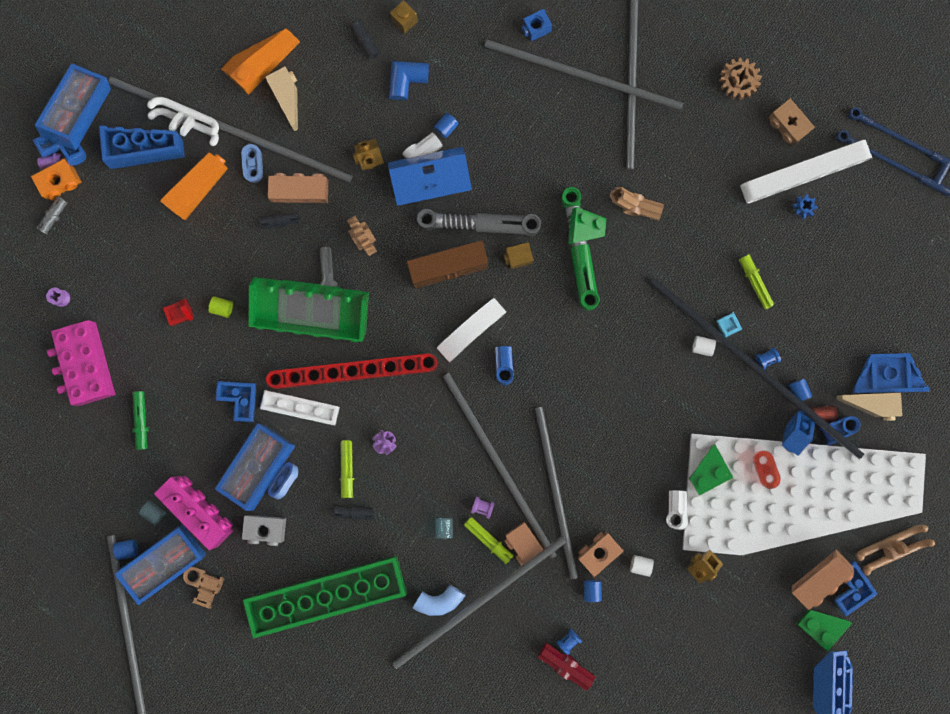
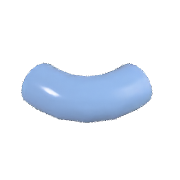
[413,585,465,616]

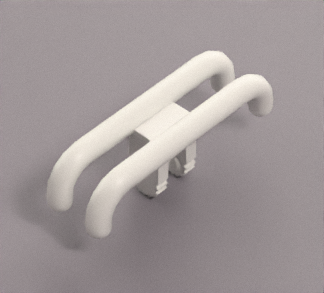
[147,97,219,146]

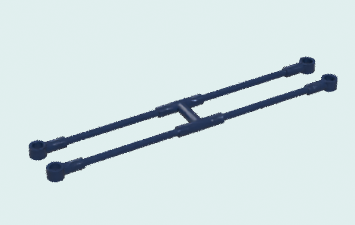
[836,107,950,197]

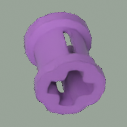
[46,288,70,307]
[471,496,494,519]

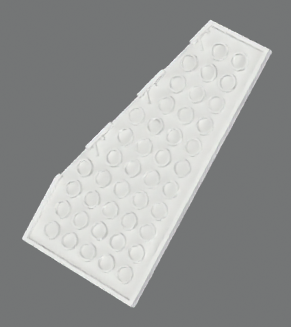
[682,434,926,555]

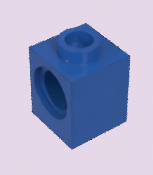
[521,9,552,41]

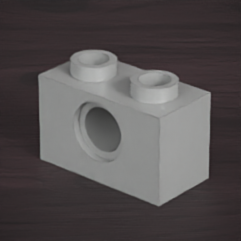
[242,515,286,546]

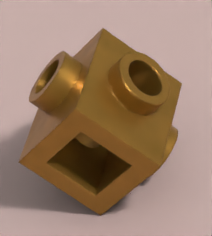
[353,138,384,171]
[687,550,723,584]

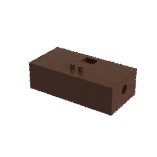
[407,241,488,289]

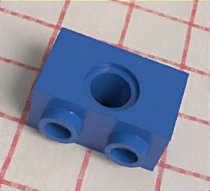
[781,410,815,456]

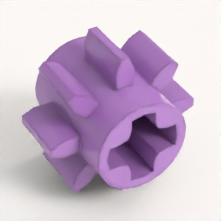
[372,430,397,455]

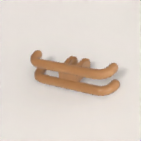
[855,525,935,575]

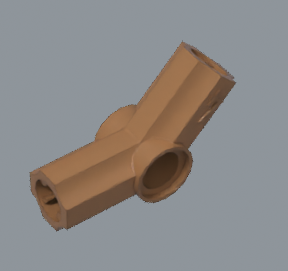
[610,187,664,221]

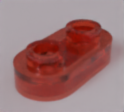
[753,451,781,489]

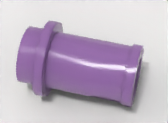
[37,152,64,170]

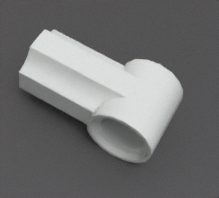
[403,132,442,159]
[666,490,688,530]

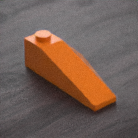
[221,28,300,95]

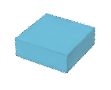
[715,312,742,337]

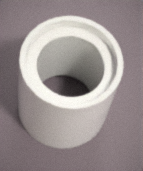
[692,336,716,357]
[630,555,654,577]

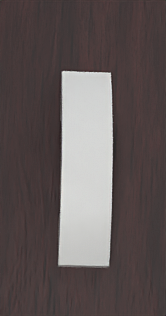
[437,298,506,362]

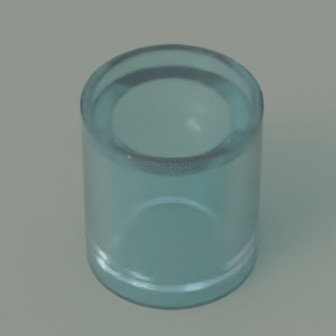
[139,500,166,526]
[435,518,453,539]

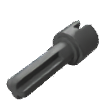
[319,247,338,301]

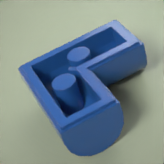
[389,61,429,100]
[33,136,86,166]
[216,381,256,422]
[833,561,878,616]

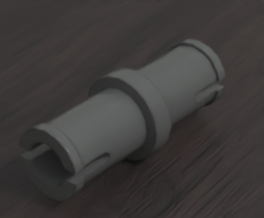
[36,196,68,234]

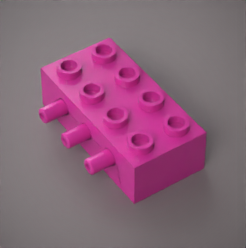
[47,320,115,406]
[154,476,234,550]

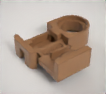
[183,567,224,609]

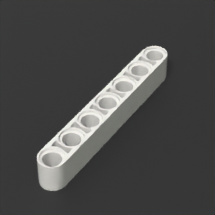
[740,140,872,204]

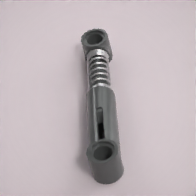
[417,209,541,236]

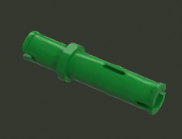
[132,391,149,450]

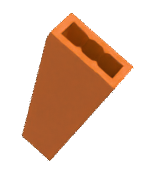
[160,152,228,220]

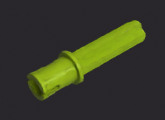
[739,254,774,309]
[339,440,355,498]
[464,518,514,565]

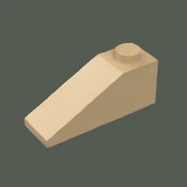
[265,67,298,131]
[837,393,902,421]

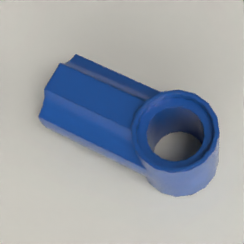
[495,346,514,386]

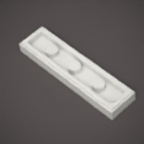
[260,390,340,425]

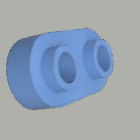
[241,144,263,183]
[268,462,298,499]

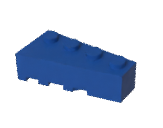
[99,125,185,169]

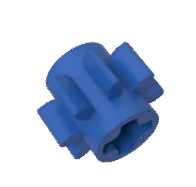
[792,194,818,219]

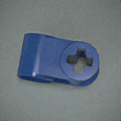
[819,416,861,445]

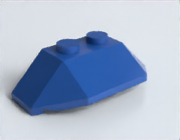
[813,650,853,714]

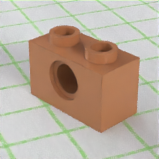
[577,532,623,577]

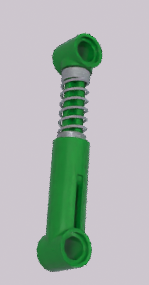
[561,187,600,311]

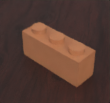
[268,173,328,203]
[792,550,854,610]

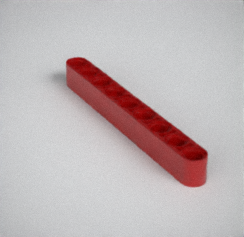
[266,354,438,389]

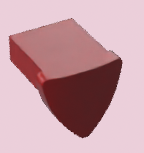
[163,298,194,326]

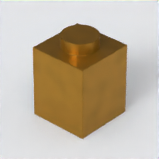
[390,0,418,34]
[503,242,534,269]

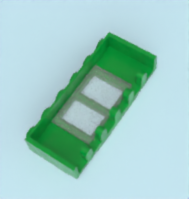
[249,277,369,342]

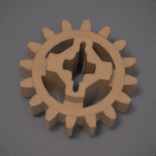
[719,57,762,100]
[347,216,377,256]

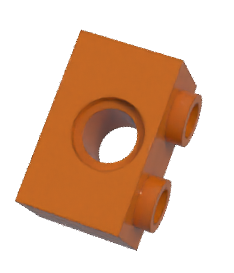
[31,158,82,200]

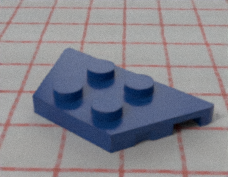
[853,353,930,393]

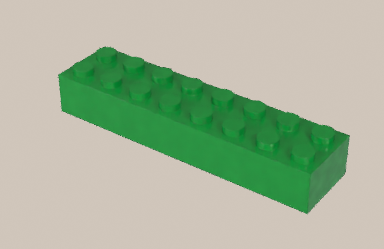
[243,555,407,639]

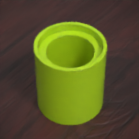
[209,296,233,318]

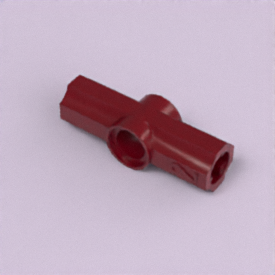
[537,643,596,691]

